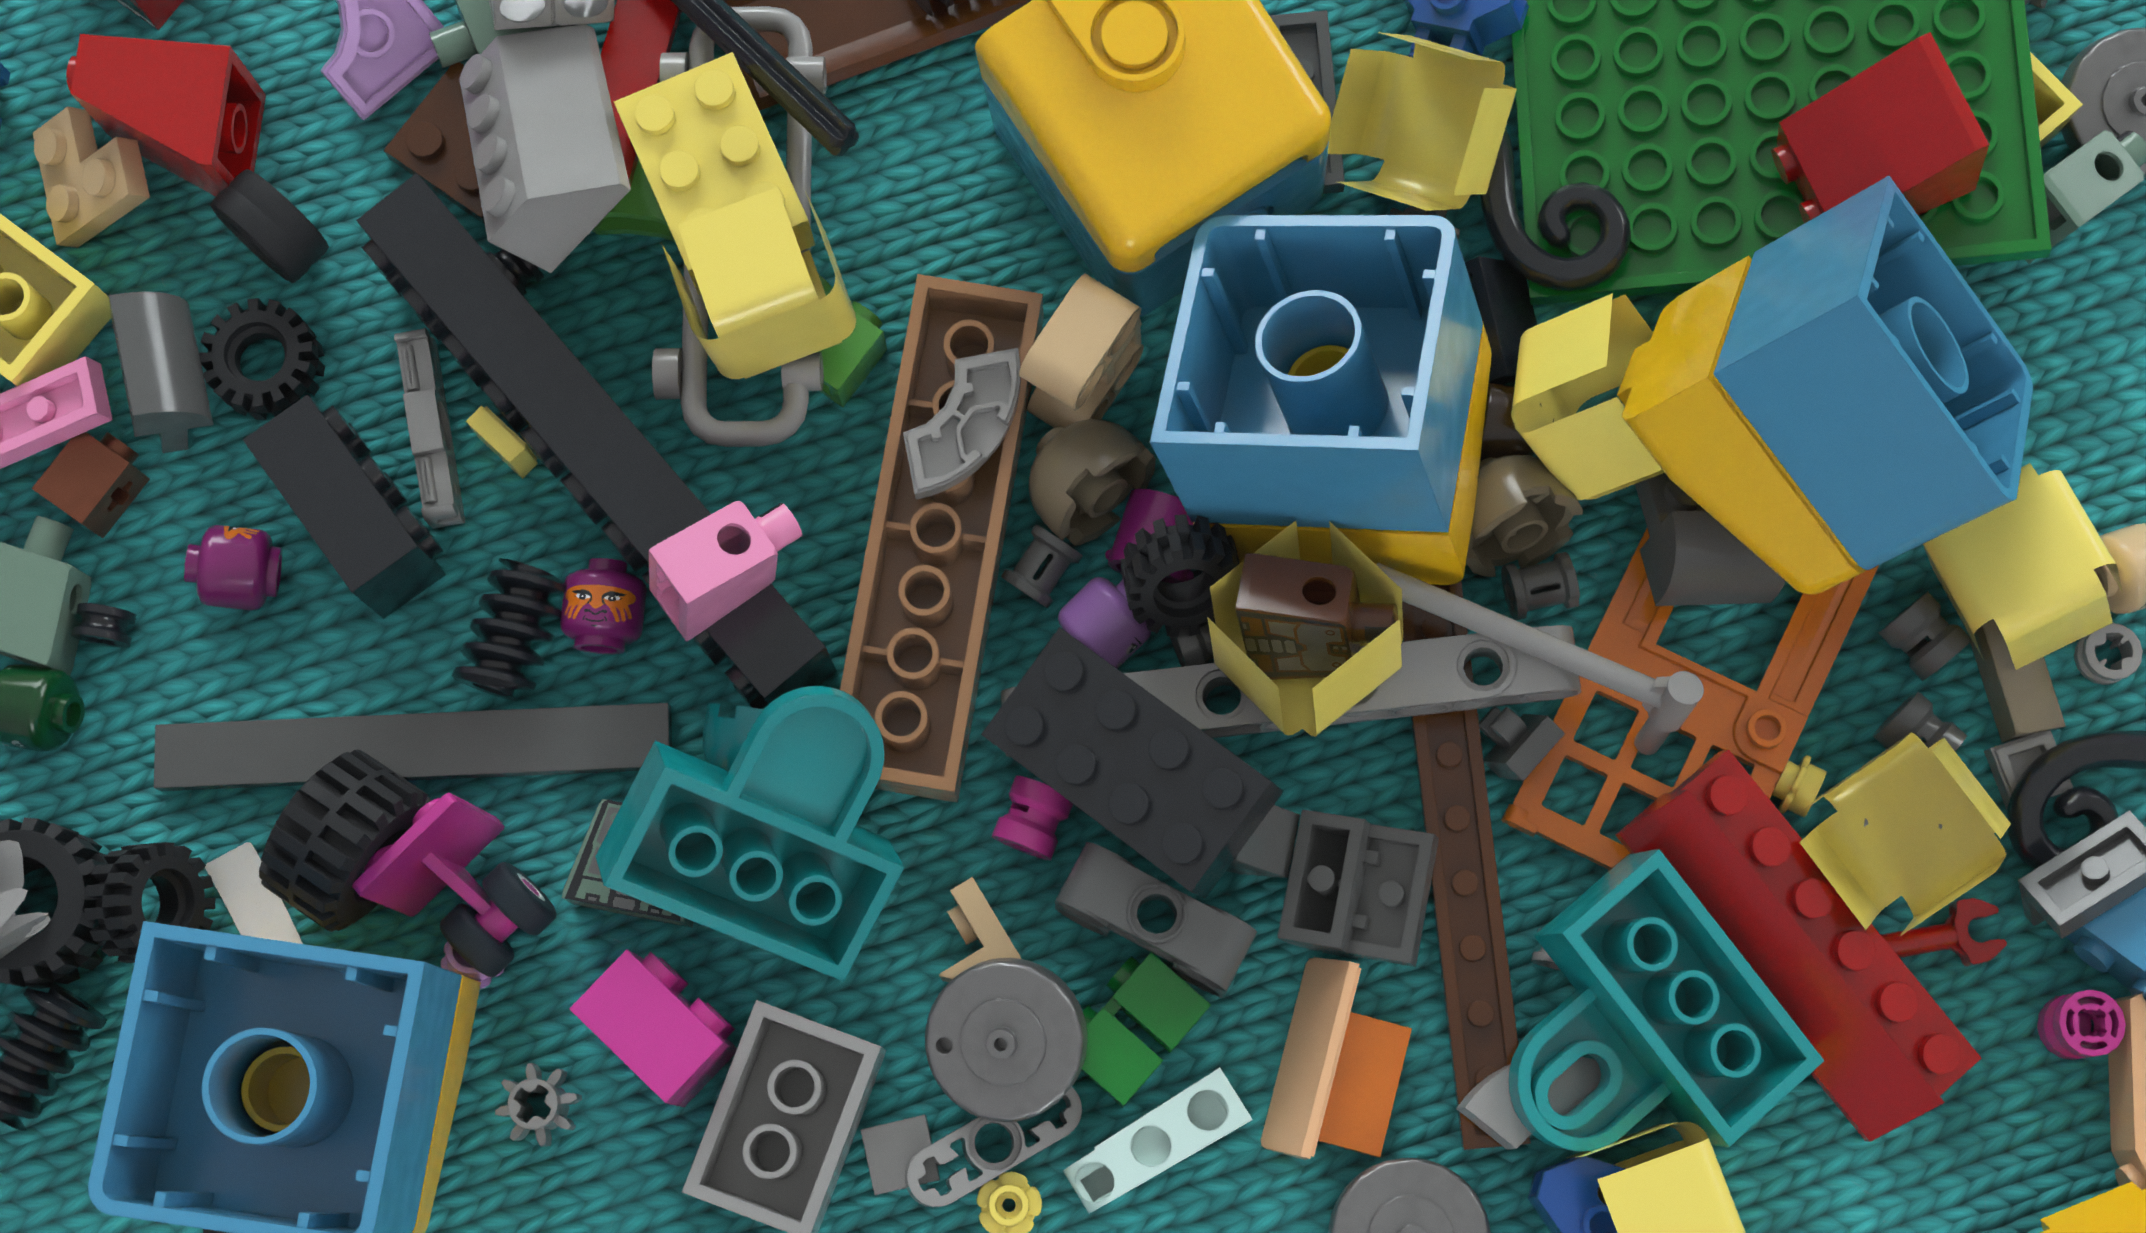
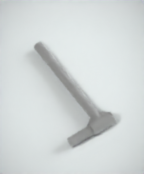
[1377,563,1704,755]

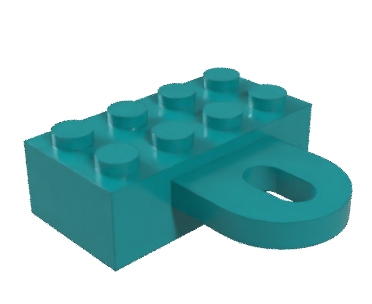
[1509,849,1824,1151]

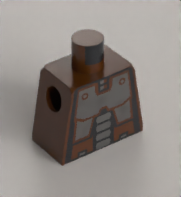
[1235,553,1398,680]

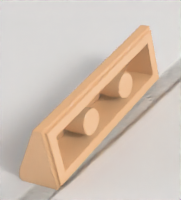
[1261,957,1361,1160]

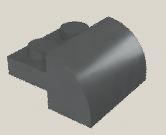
[109,292,214,453]
[1635,473,1785,606]
[1277,809,1439,967]

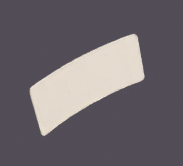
[205,842,303,944]

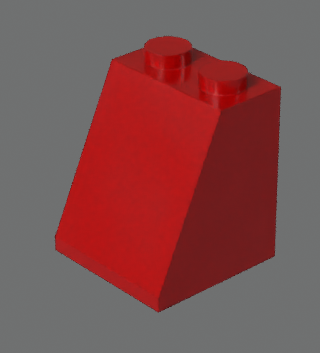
[1771,32,1990,224]
[66,34,266,197]

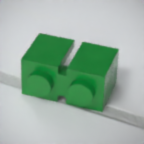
[1081,952,1211,1108]

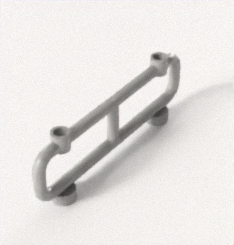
[652,6,827,447]

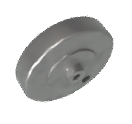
[2061,28,2146,178]
[925,958,1087,1122]
[1328,1158,1491,1233]

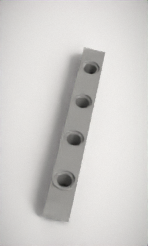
[1000,625,1581,758]

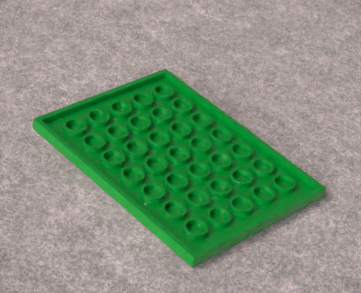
[1512,0,2052,305]

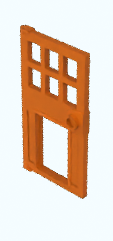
[1501,528,1879,870]

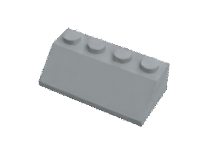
[459,24,631,273]

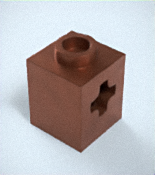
[32,432,150,538]

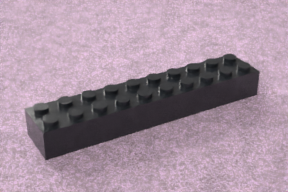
[356,173,837,709]

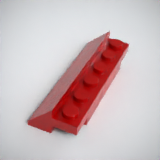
[1616,749,1982,1142]

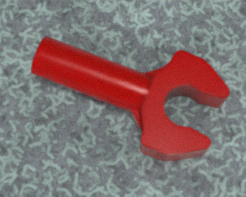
[1880,898,2007,966]

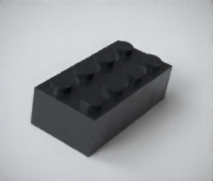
[981,627,1284,899]

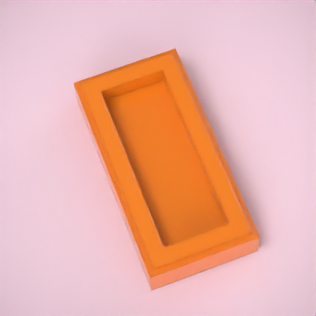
[1318,1012,1412,1158]

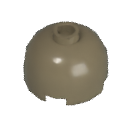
[1029,419,1156,546]
[1466,455,1583,577]

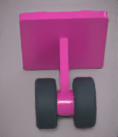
[352,793,557,977]

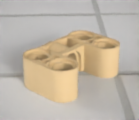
[1019,273,1144,428]

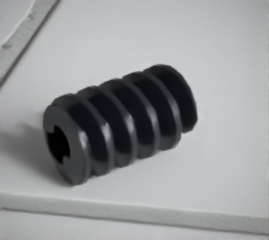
[452,558,567,701]
[0,982,107,1131]

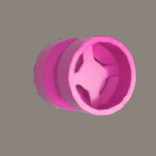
[992,776,1073,861]
[2037,990,2126,1060]

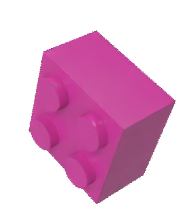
[569,949,737,1107]

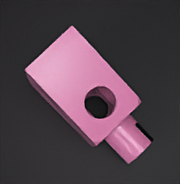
[648,501,802,642]

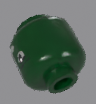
[0,664,85,752]

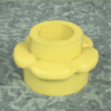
[1772,755,1827,817]
[977,1172,1042,1233]

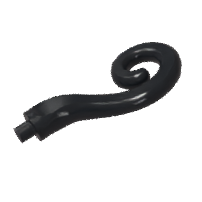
[1480,128,1631,292]
[2007,731,2146,870]

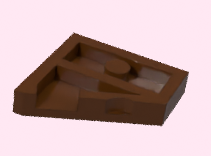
[384,62,485,225]

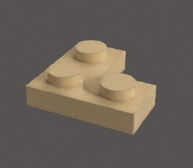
[33,107,150,248]

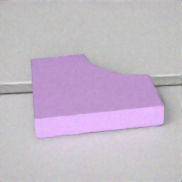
[320,0,444,121]

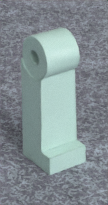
[1063,1068,1253,1214]

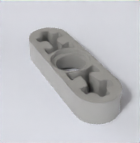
[905,1087,1082,1207]

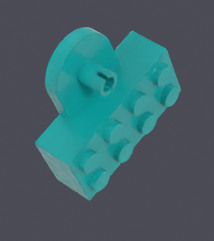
[595,686,905,982]

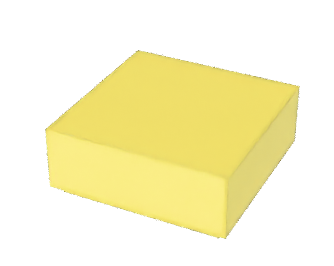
[466,406,538,479]

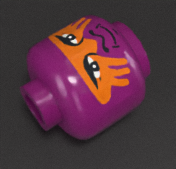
[184,525,283,610]
[560,558,647,655]

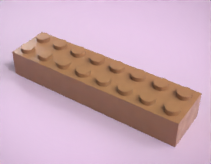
[840,274,1044,803]

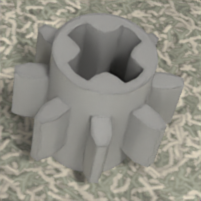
[495,1063,582,1147]

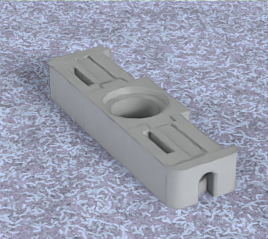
[394,328,465,529]

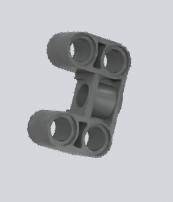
[1055,842,1257,998]

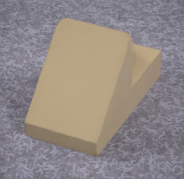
[939,877,1022,982]

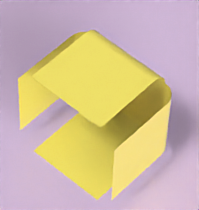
[1328,32,1517,211]
[662,187,856,379]
[1511,293,1664,500]
[1923,463,2123,670]
[1207,521,1403,737]
[1799,732,2011,935]
[1566,1122,1746,1233]

